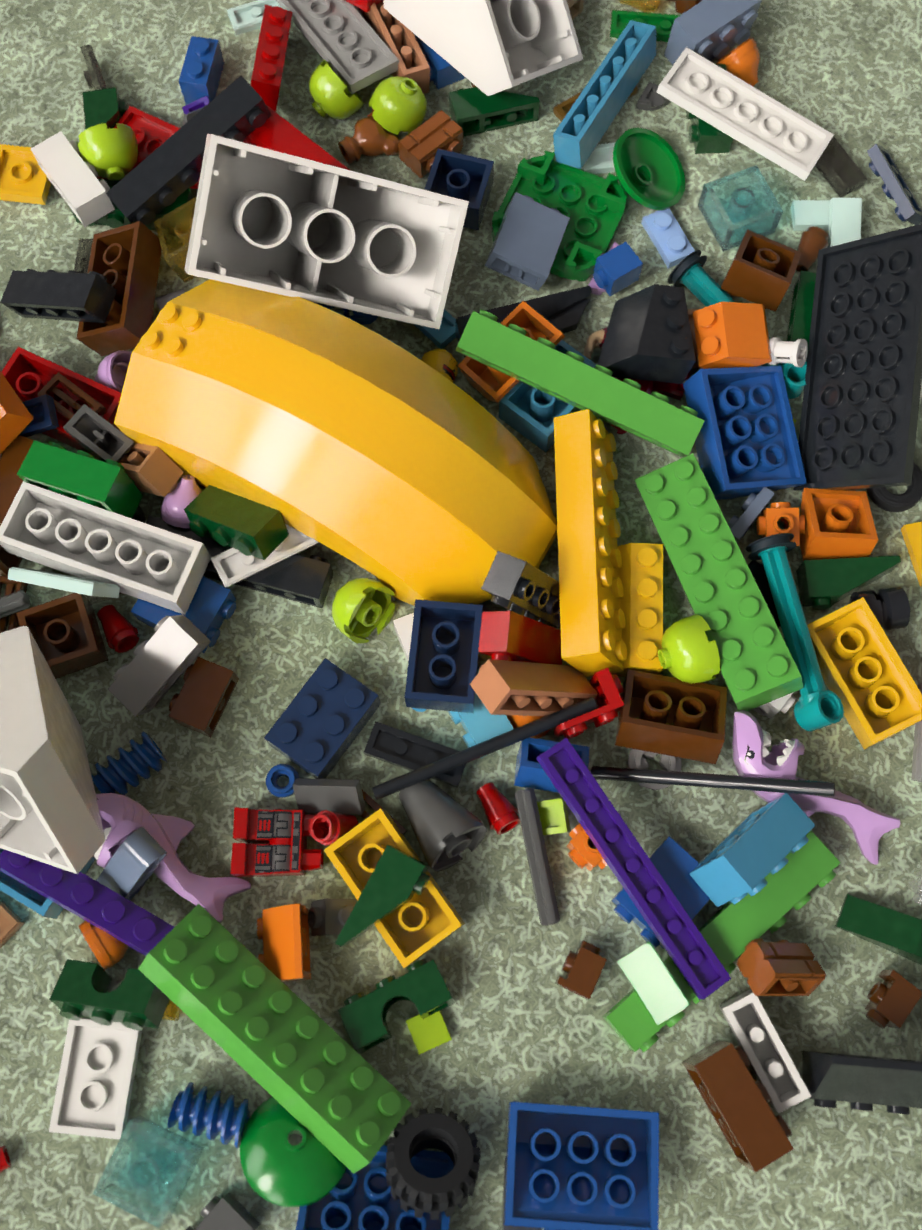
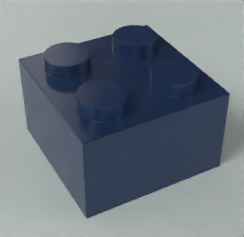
[424,149,494,231]

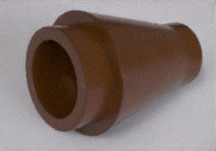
[796,227,829,272]

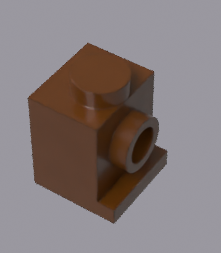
[555,941,607,999]
[865,970,922,1029]

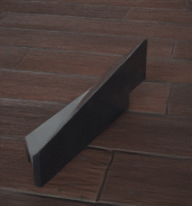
[455,285,592,357]

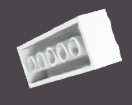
[0,481,211,615]

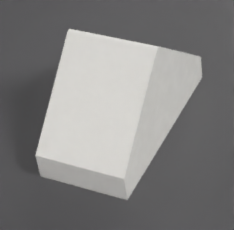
[384,0,583,96]
[185,134,469,329]
[0,626,106,874]

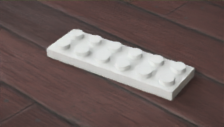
[657,47,834,181]

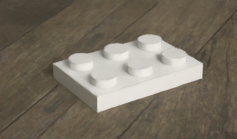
[49,1018,142,1140]

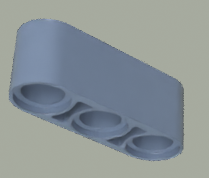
[96,827,167,900]

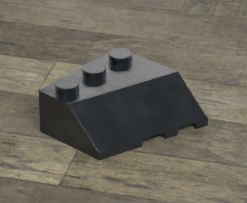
[597,284,696,384]

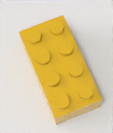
[324,808,465,968]

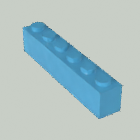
[553,20,656,169]

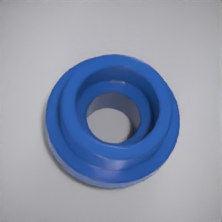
[266,764,300,798]

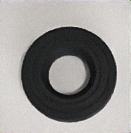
[866,462,922,512]

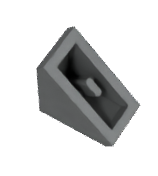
[63,404,135,463]

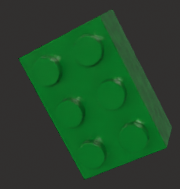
[17,440,143,519]

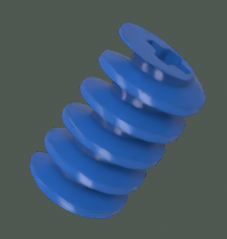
[91,731,167,795]
[168,1081,250,1149]

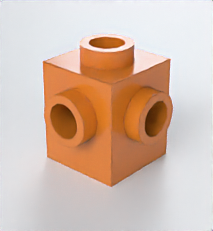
[757,502,805,548]
[567,823,607,871]

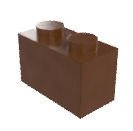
[169,657,239,738]

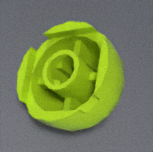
[309,59,365,120]
[369,76,427,135]
[77,123,138,181]
[331,578,396,644]
[658,614,720,684]

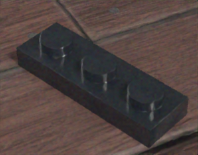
[364,721,467,788]

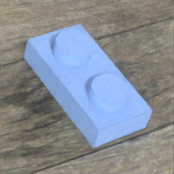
[641,209,695,268]

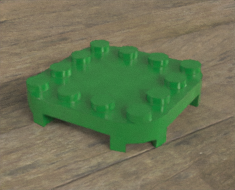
[492,151,627,282]

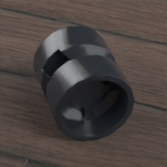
[849,586,910,630]

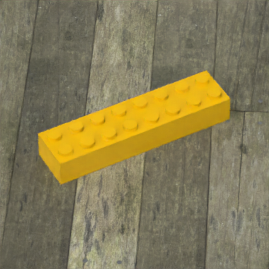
[554,409,627,677]

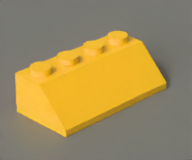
[611,543,663,677]
[807,597,922,750]

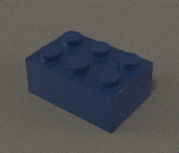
[404,599,483,713]
[264,658,381,779]

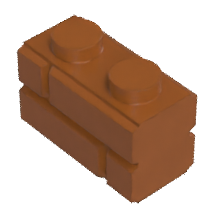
[398,110,463,178]
[737,939,826,996]

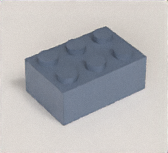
[664,0,762,65]

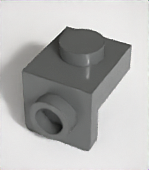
[308,899,364,936]

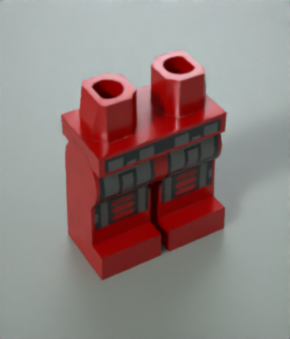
[230,807,324,877]

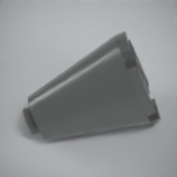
[399,779,487,872]

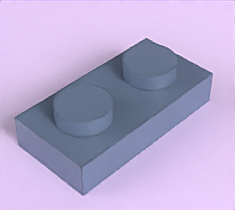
[728,487,775,544]

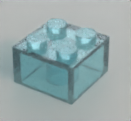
[698,165,783,252]
[93,1116,204,1228]

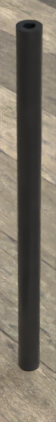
[372,697,598,800]
[591,766,835,796]

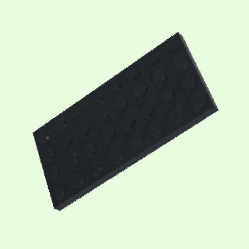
[793,224,922,492]

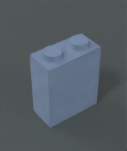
[485,192,570,291]

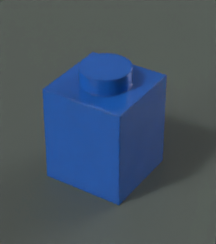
[593,242,643,296]

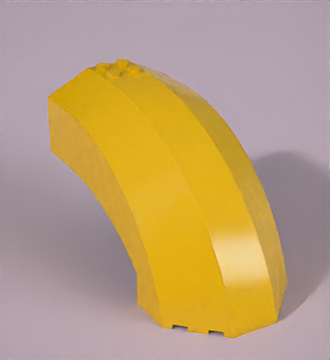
[114,279,557,606]

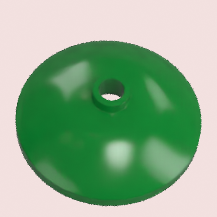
[613,128,685,210]
[240,1097,347,1207]

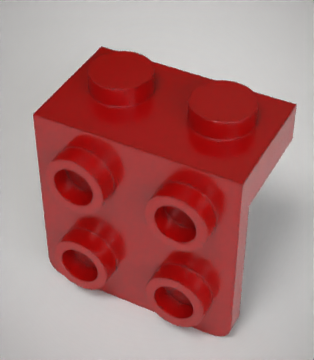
[554,668,624,740]

